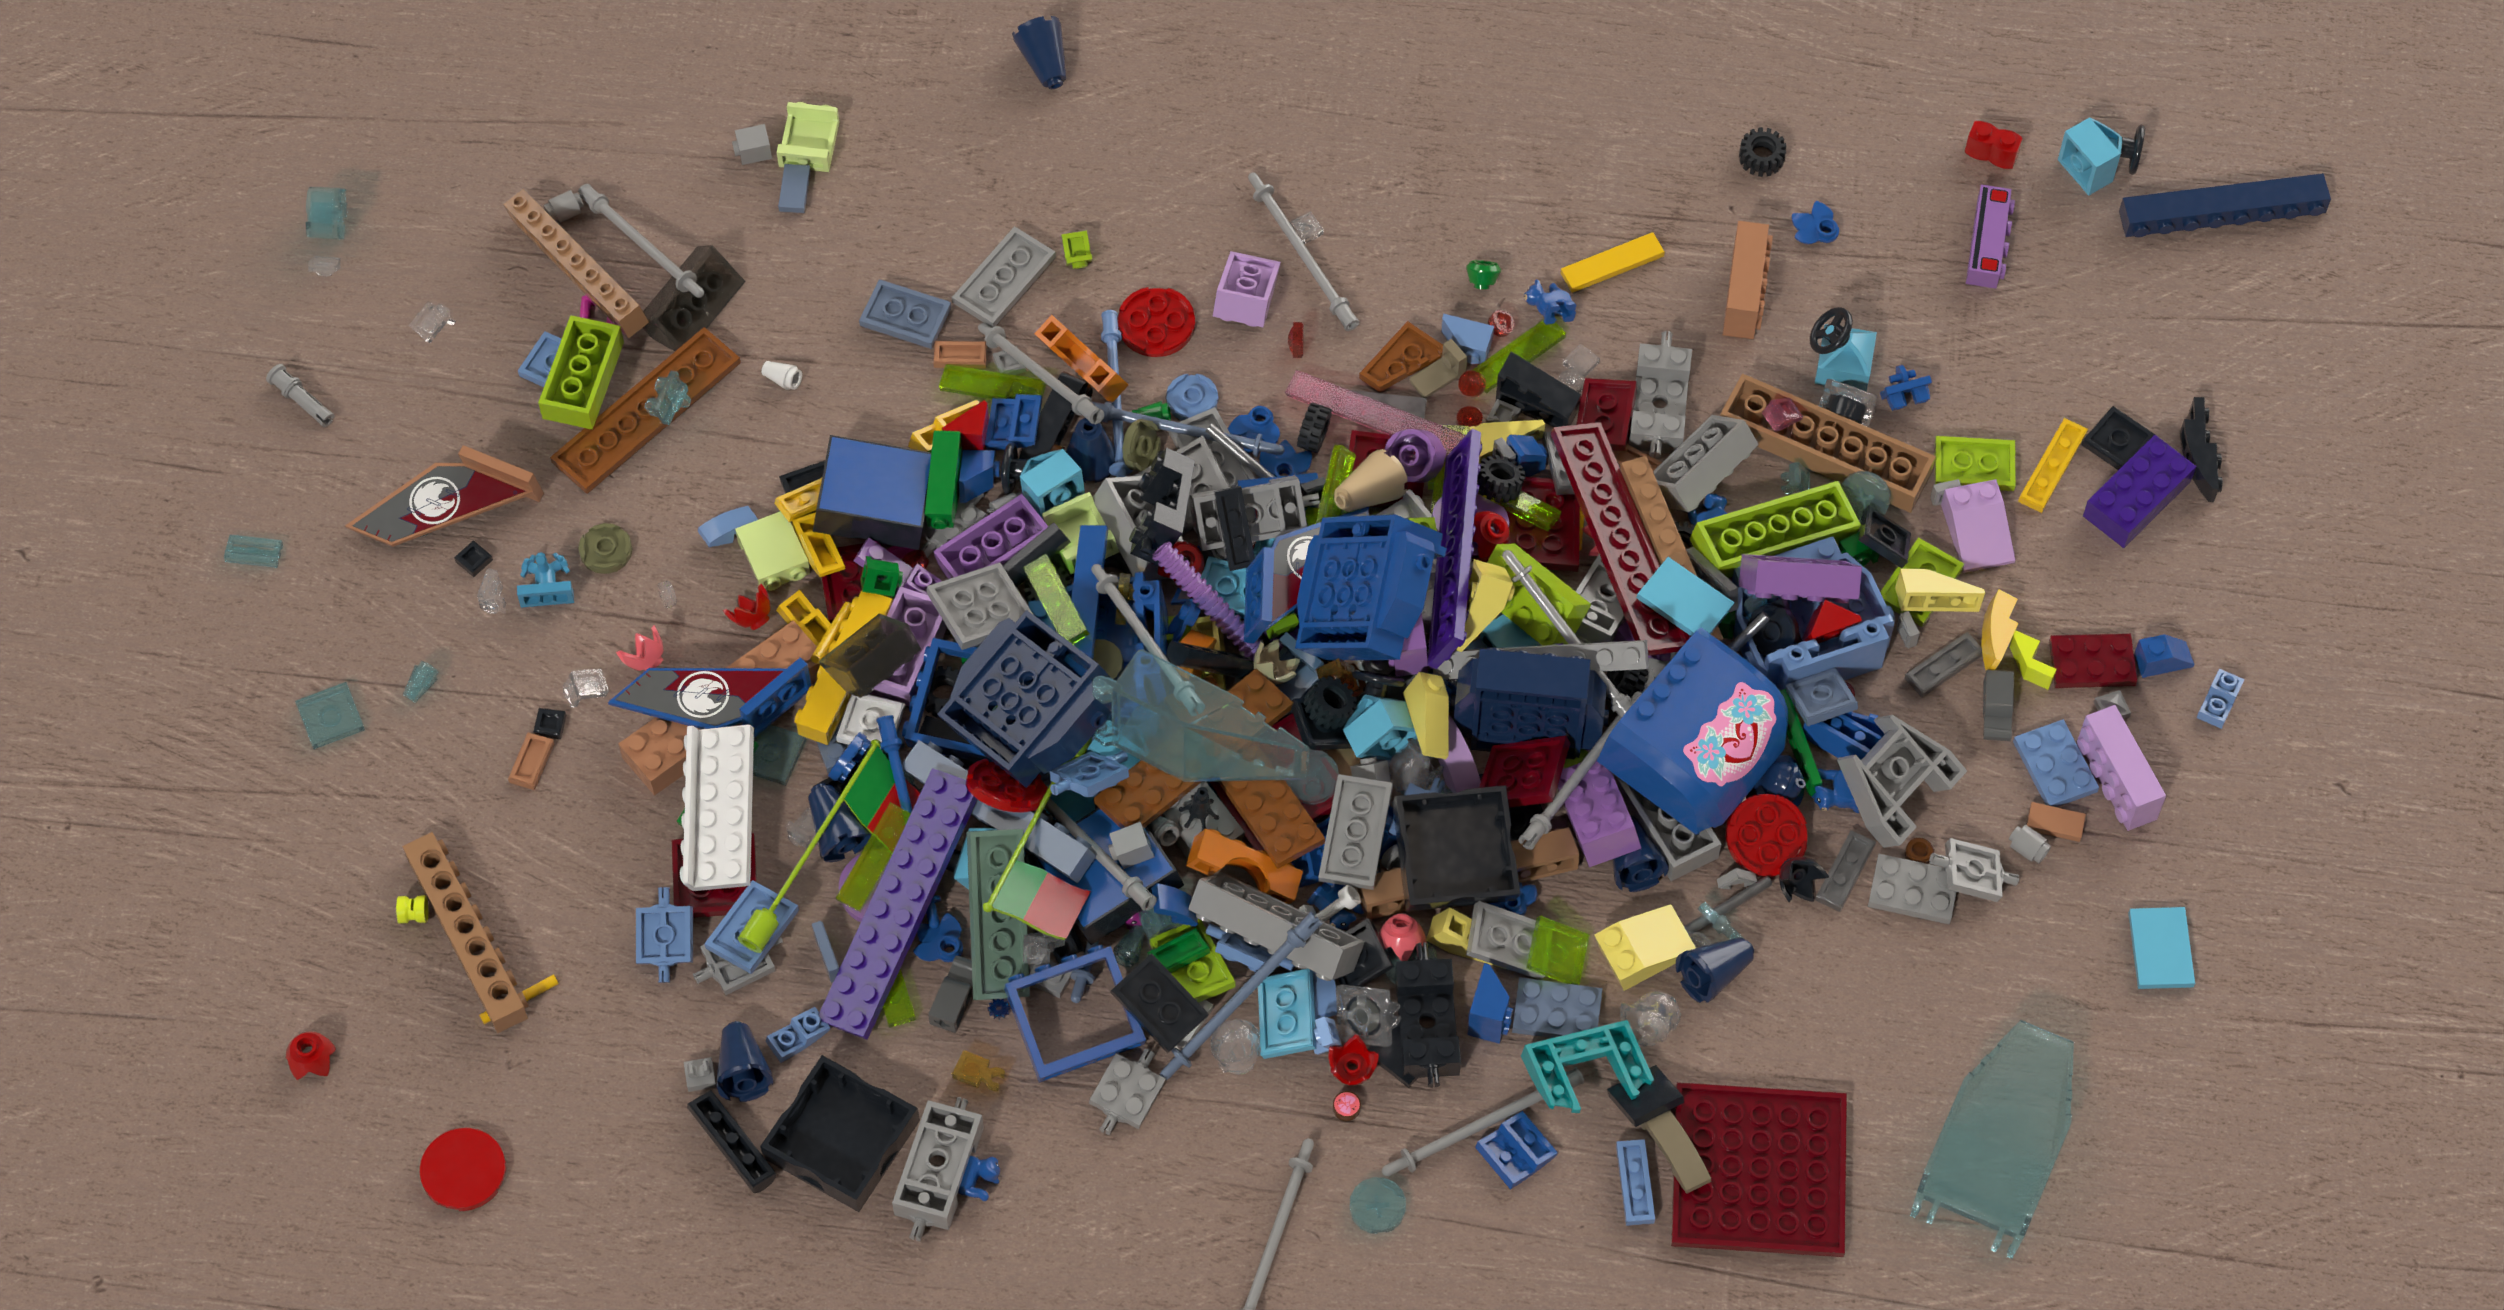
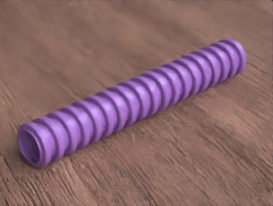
[1153,542,1267,660]

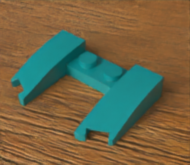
[1521,1020,1654,1113]

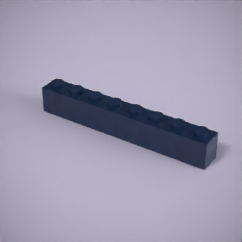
[2119,173,2331,237]

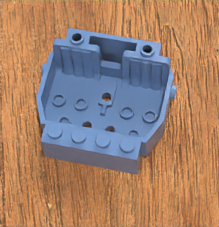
[1732,537,1895,690]

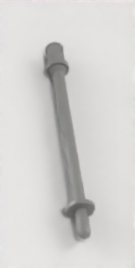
[1248,172,1360,331]
[578,184,704,298]
[978,323,1104,424]
[1502,550,1632,718]
[1091,564,1205,717]
[1519,691,1642,850]
[1042,781,1157,911]
[1382,1067,1584,1176]
[1240,1138,1314,1310]

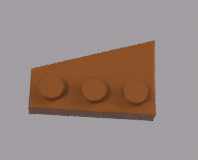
[1359,321,1443,392]

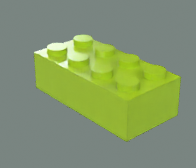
[538,315,624,430]
[1487,544,1592,646]

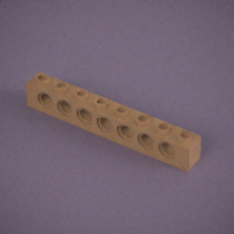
[503,189,649,338]
[402,832,529,1034]

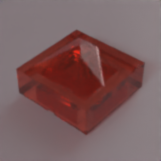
[1288,322,1304,358]

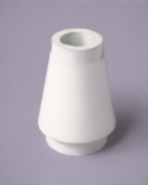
[762,361,802,390]

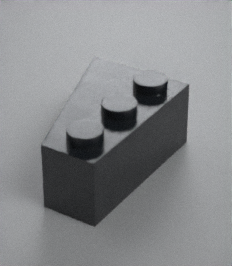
[1496,351,1581,427]

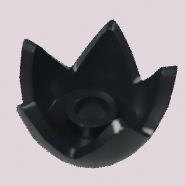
[1779,857,1829,903]

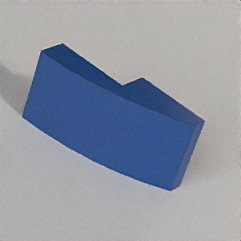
[1151,883,1198,926]

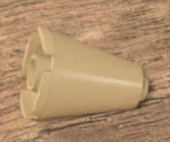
[1334,449,1408,512]

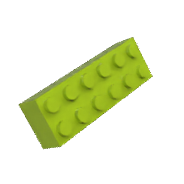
[1690,481,1861,578]

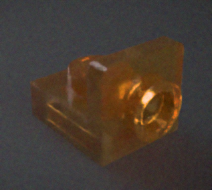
[1316,658,1360,693]

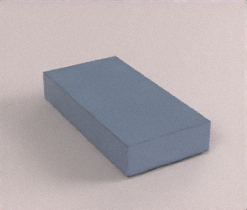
[778,164,811,213]
[812,921,839,983]

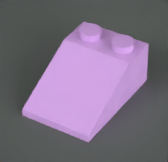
[1213,251,1281,327]
[1941,479,2015,573]

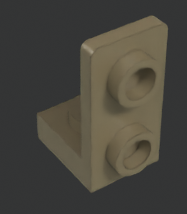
[1410,339,1467,398]

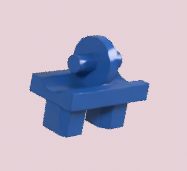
[1880,365,1932,411]

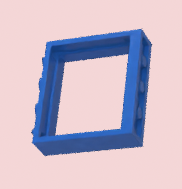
[902,638,1015,762]
[1004,945,1146,1083]

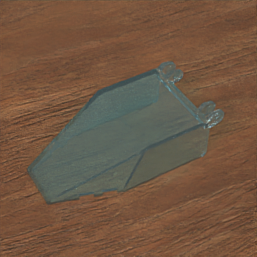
[1092,649,1310,782]
[1910,1020,2074,1259]

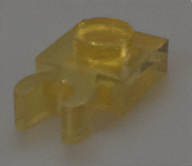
[1115,573,1134,625]
[952,1050,1006,1091]

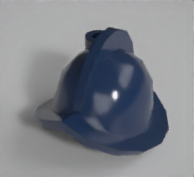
[1754,755,1806,807]

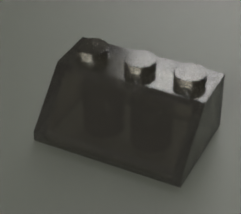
[819,613,922,698]

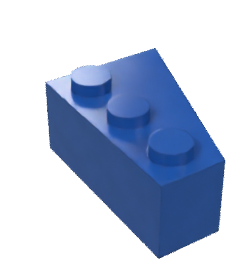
[1803,711,1885,760]

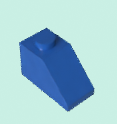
[1506,435,1548,477]
[959,450,1000,503]
[2134,634,2194,678]

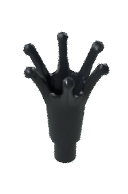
[1179,787,1219,831]

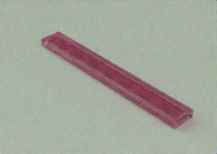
[1285,370,1482,457]

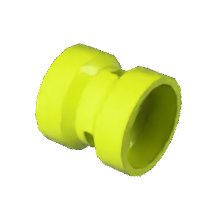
[396,895,429,924]

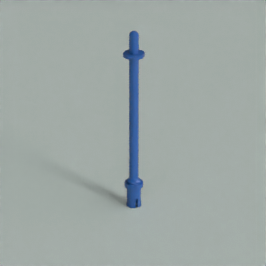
[876,715,941,929]

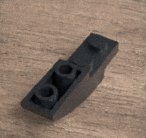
[2180,397,2223,502]

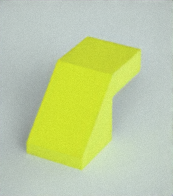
[2009,630,2057,690]

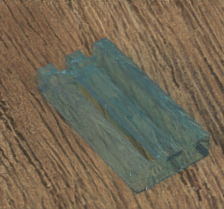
[224,535,283,568]

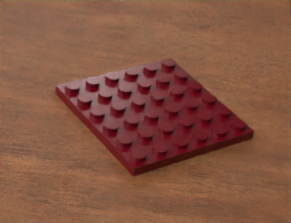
[1671,1082,1847,1257]

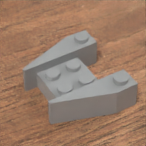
[1837,715,1967,848]

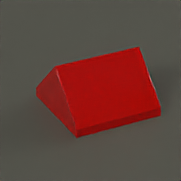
[942,400,989,450]
[1802,600,1862,644]

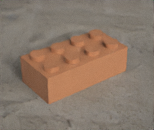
[1723,221,1773,339]

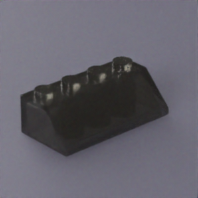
[643,245,746,351]

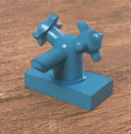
[517,552,574,608]

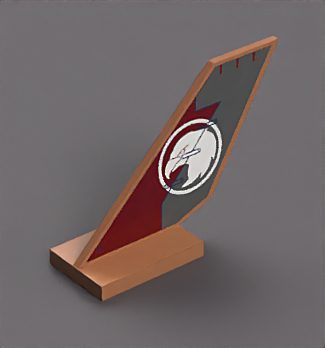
[345,445,544,547]

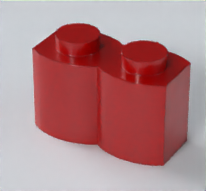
[1965,121,2023,169]

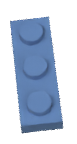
[1616,1139,1655,1226]

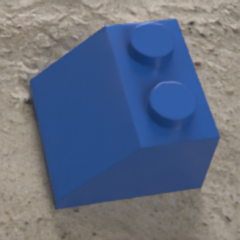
[1467,963,1513,1044]

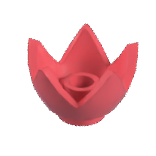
[616,625,664,671]
[1379,914,1427,961]

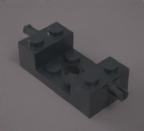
[1129,448,1195,566]
[1395,942,1461,1088]

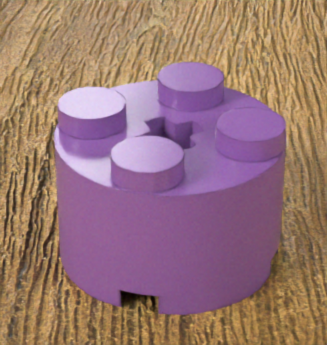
[1385,429,1446,483]

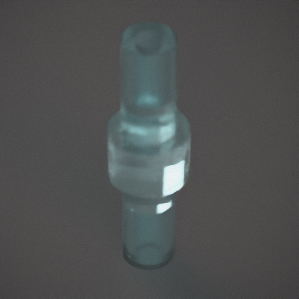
[1697,901,1745,939]

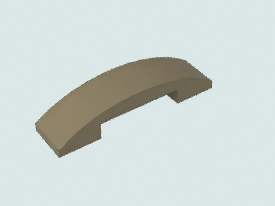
[1640,1110,1711,1194]

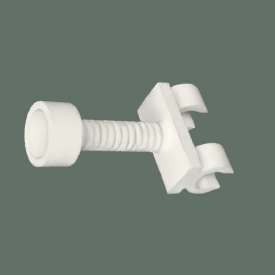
[1299,885,1361,922]

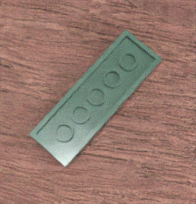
[967,829,1030,1000]

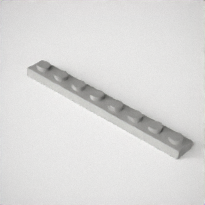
[1433,640,1649,679]

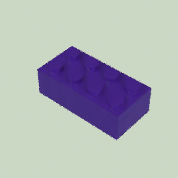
[2083,435,2196,548]

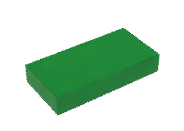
[1147,928,1210,973]

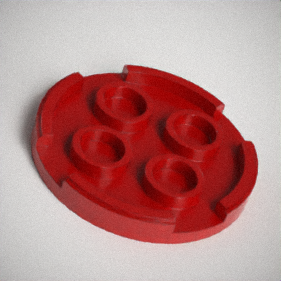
[1118,287,1195,357]
[966,759,1048,813]
[1726,794,1807,877]
[419,1128,507,1211]

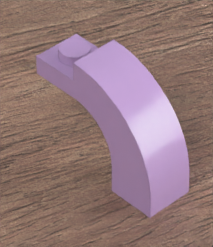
[1438,715,1481,793]

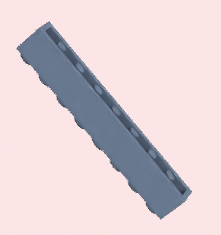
[902,740,1096,884]

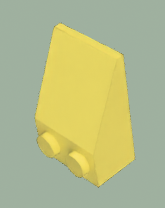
[1456,559,1515,652]
[1594,904,1696,991]

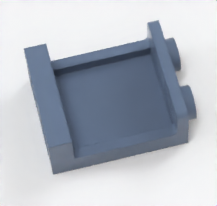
[1275,632,1331,718]

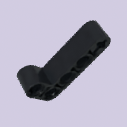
[1019,371,1093,460]

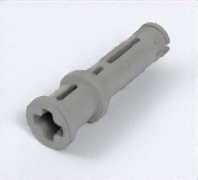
[266,364,335,427]

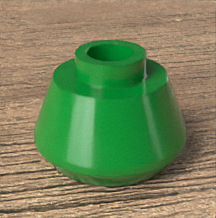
[1466,260,1501,289]

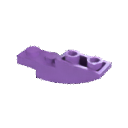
[854,538,942,596]

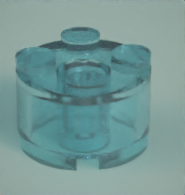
[306,187,347,239]

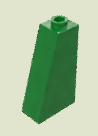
[925,431,963,529]

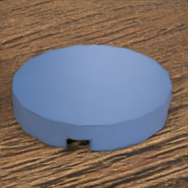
[1166,374,1218,421]

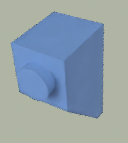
[1441,314,1494,365]

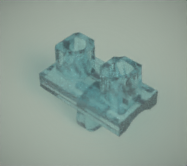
[645,371,691,425]

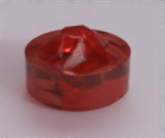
[1488,310,1515,337]
[1458,370,1486,397]
[1456,406,1483,432]
[902,550,929,569]

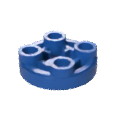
[828,732,871,783]

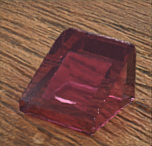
[1762,398,1803,432]

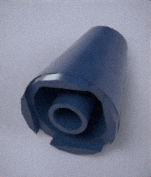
[1012,16,1066,90]
[1066,418,1115,483]
[808,783,872,863]
[1612,815,1669,892]
[1675,937,1754,1003]
[716,1021,774,1102]

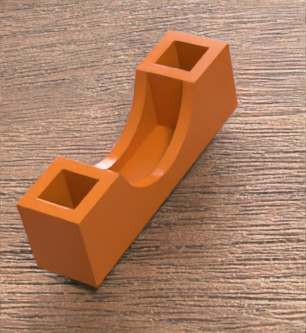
[1034,315,1129,403]
[1186,828,1303,904]

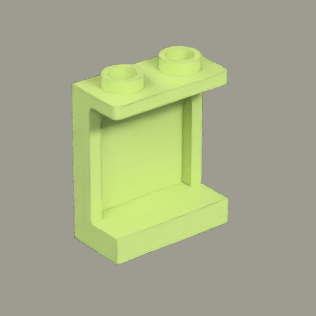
[777,102,839,172]
[1042,492,1119,574]
[735,511,810,591]

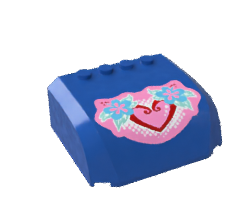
[1597,627,1788,835]

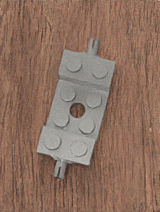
[1629,331,1692,458]
[1183,475,1320,551]
[1575,554,1625,644]
[892,1097,984,1241]

